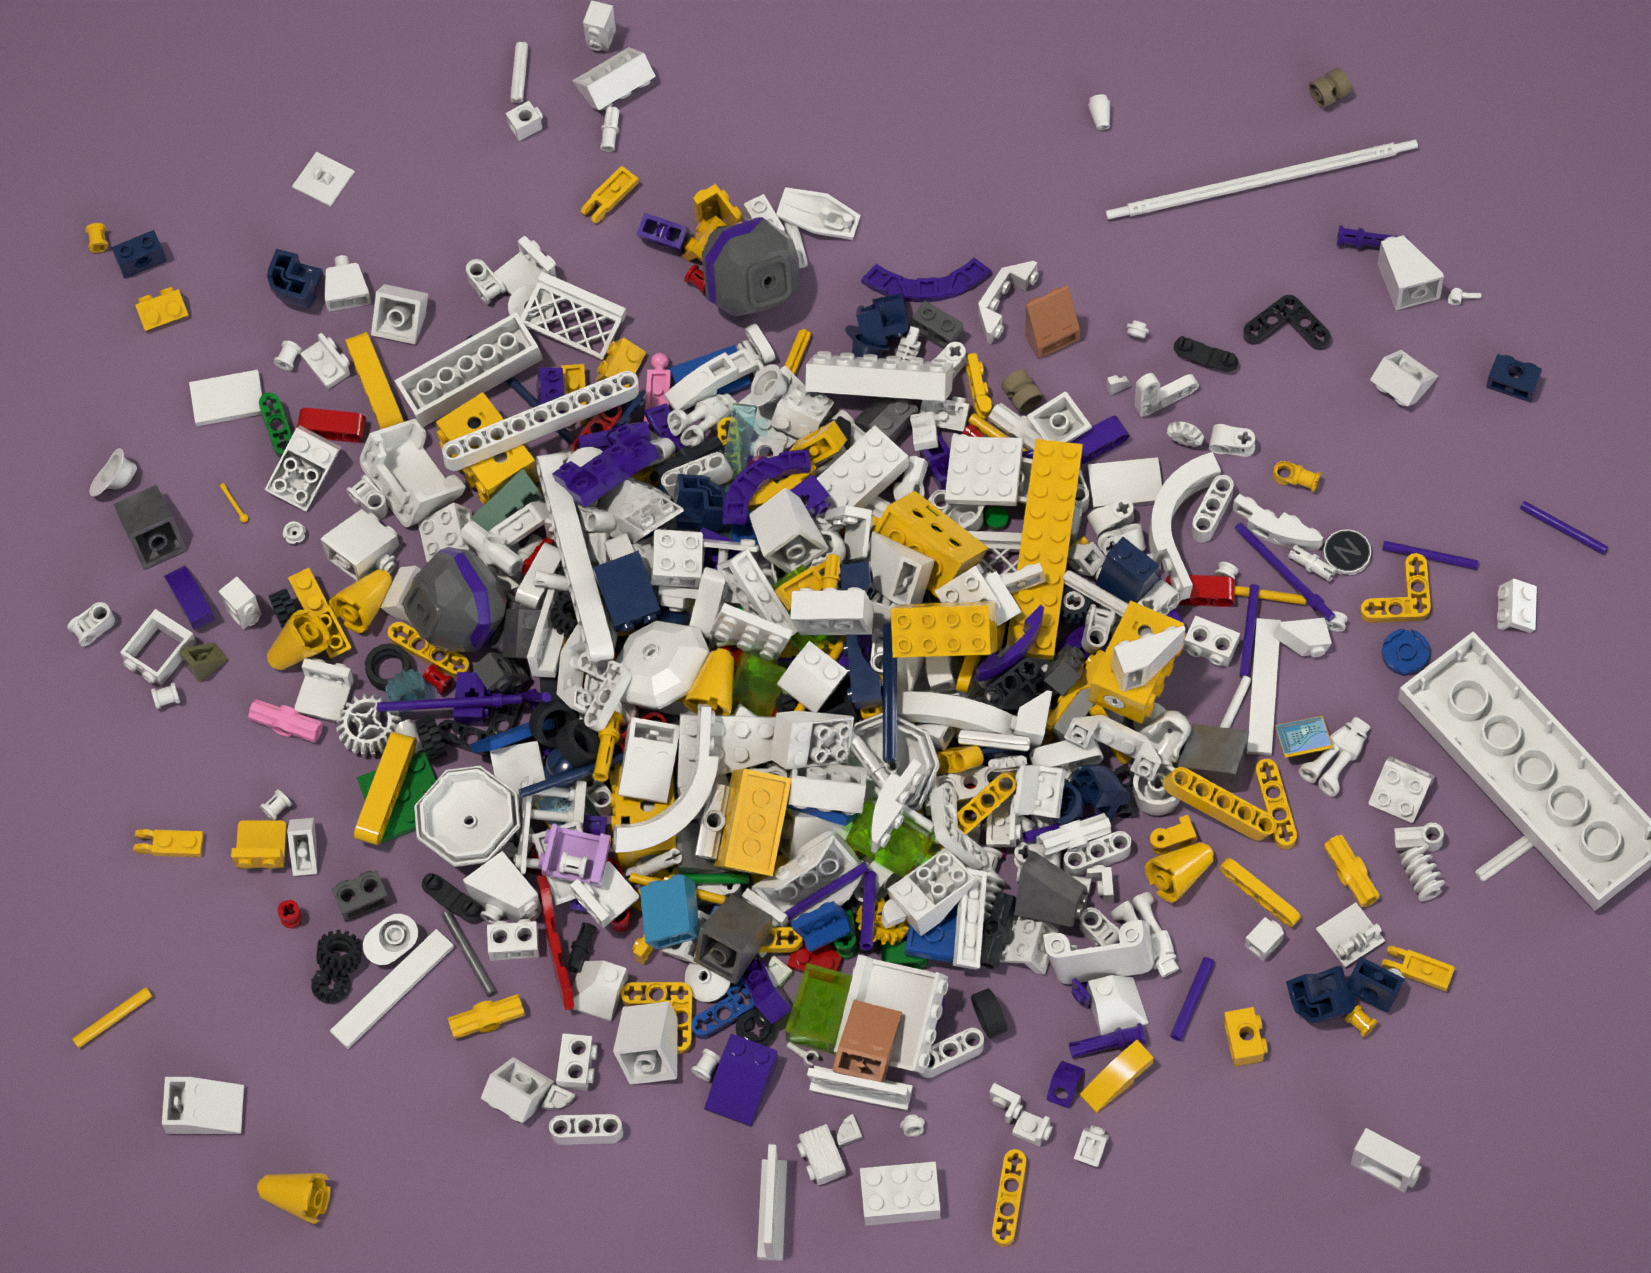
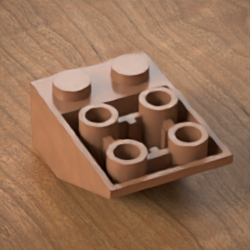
[1025,285,1080,359]
[832,1000,902,1083]

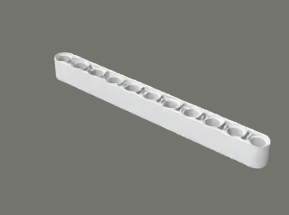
[536,453,614,662]

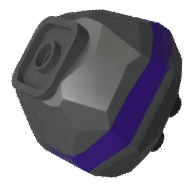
[702,217,799,317]
[403,547,509,652]

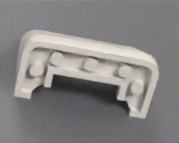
[360,419,466,527]
[1043,920,1154,984]

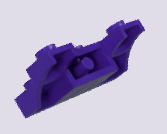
[552,423,660,508]

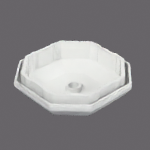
[614,621,710,709]
[840,713,940,816]
[414,766,520,867]

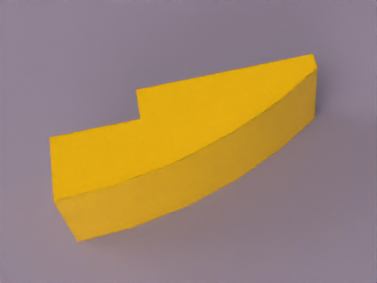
[1080,1040,1154,1114]

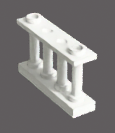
[659,539,761,603]
[513,776,587,875]

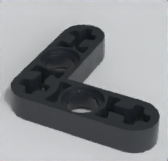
[1243,295,1331,350]
[438,693,523,759]

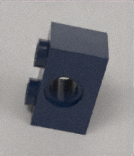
[111,230,167,279]
[1486,354,1542,403]
[1347,956,1405,1013]

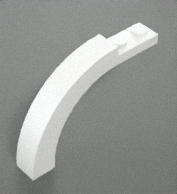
[1149,452,1221,600]
[926,563,1046,694]
[859,692,1014,735]
[613,704,719,852]

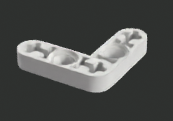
[1134,373,1199,417]
[578,651,632,732]
[934,783,988,870]

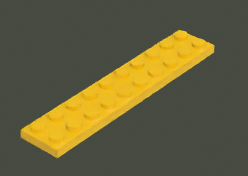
[1006,439,1083,660]

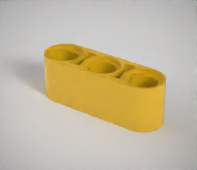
[936,746,984,775]

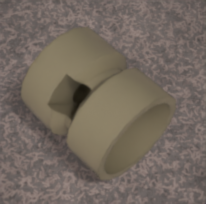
[1309,67,1352,109]
[1001,369,1044,414]

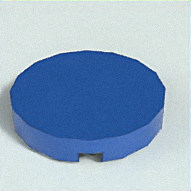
[1381,629,1430,676]

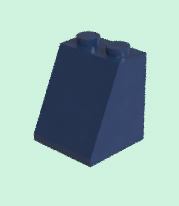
[1095,537,1161,605]
[593,550,661,633]

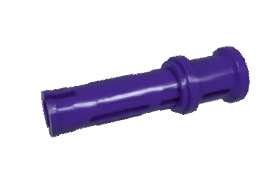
[1337,225,1408,249]
[1069,1022,1146,1058]

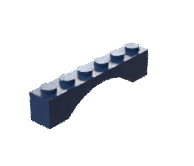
[838,561,883,710]

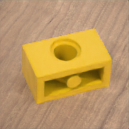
[789,421,847,465]
[1223,1007,1268,1067]

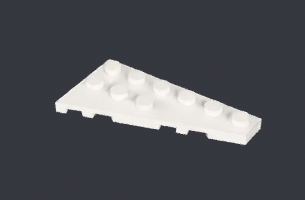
[677,714,776,788]

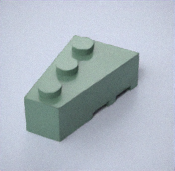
[471,468,545,532]

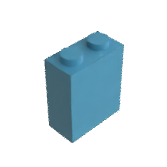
[640,874,700,949]

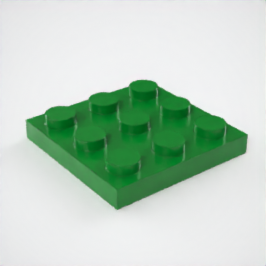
[356,752,436,843]

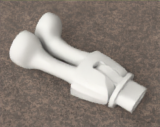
[667,393,737,446]
[1298,717,1370,797]
[1111,892,1179,978]

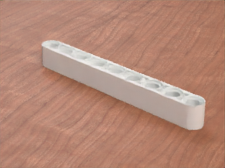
[442,371,639,471]

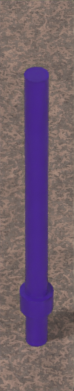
[1235,522,1335,621]
[377,693,523,712]

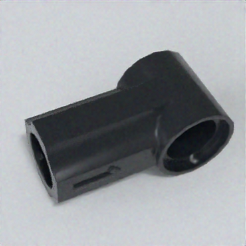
[1114,766,1135,818]

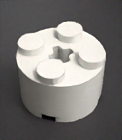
[1133,760,1181,816]

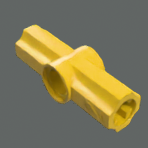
[1323,835,1380,908]
[448,994,525,1039]

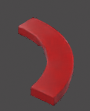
[536,875,574,1010]

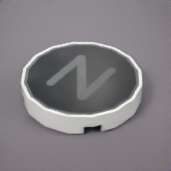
[1323,529,1371,575]

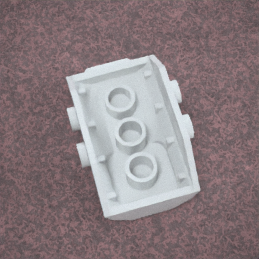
[751,831,865,924]

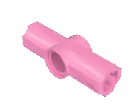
[248,699,323,743]

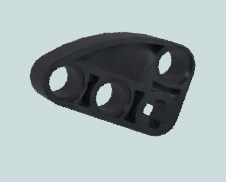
[975,658,1053,713]

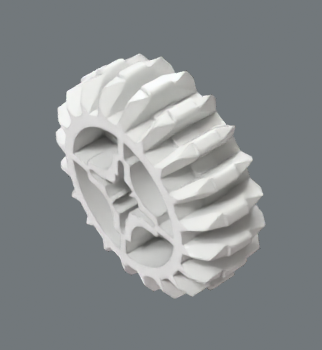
[336,693,402,758]

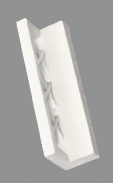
[717,549,798,636]
[527,587,575,678]

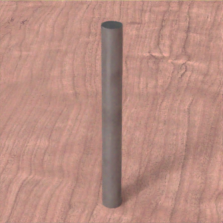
[442,911,496,997]

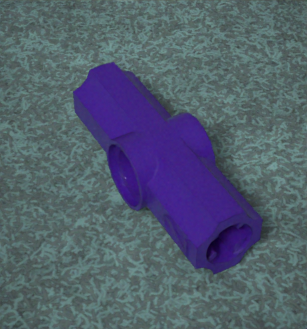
[578,421,652,452]

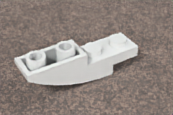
[665,348,757,411]
[1233,494,1323,551]
[871,759,923,853]

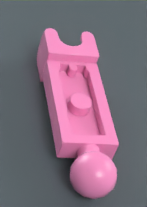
[644,352,671,431]

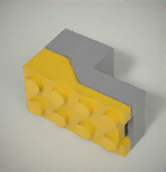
[1045,649,1131,744]

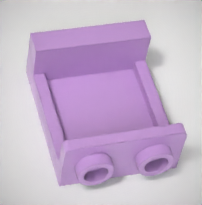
[538,824,611,888]

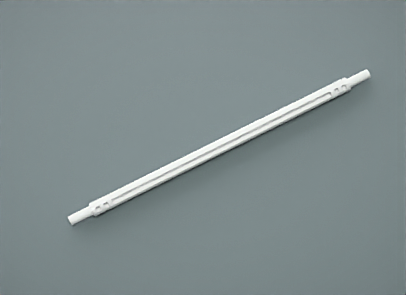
[1105,139,1418,220]

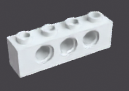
[923,765,1018,816]

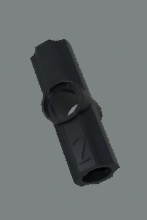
[654,435,726,487]
[980,892,1017,970]

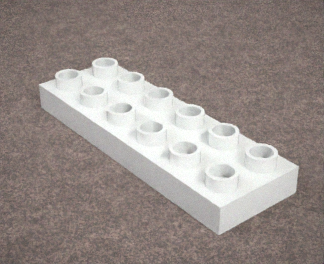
[1398,632,1651,911]

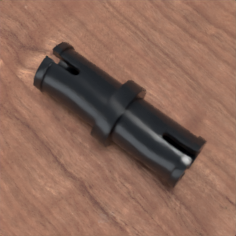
[565,922,597,973]

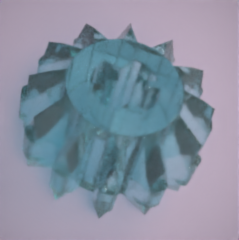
[385,669,428,701]

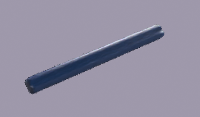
[883,623,897,763]

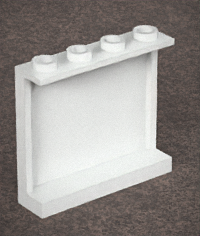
[834,954,948,1074]

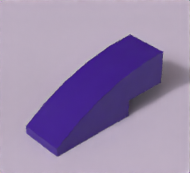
[919,431,950,491]
[164,565,215,630]

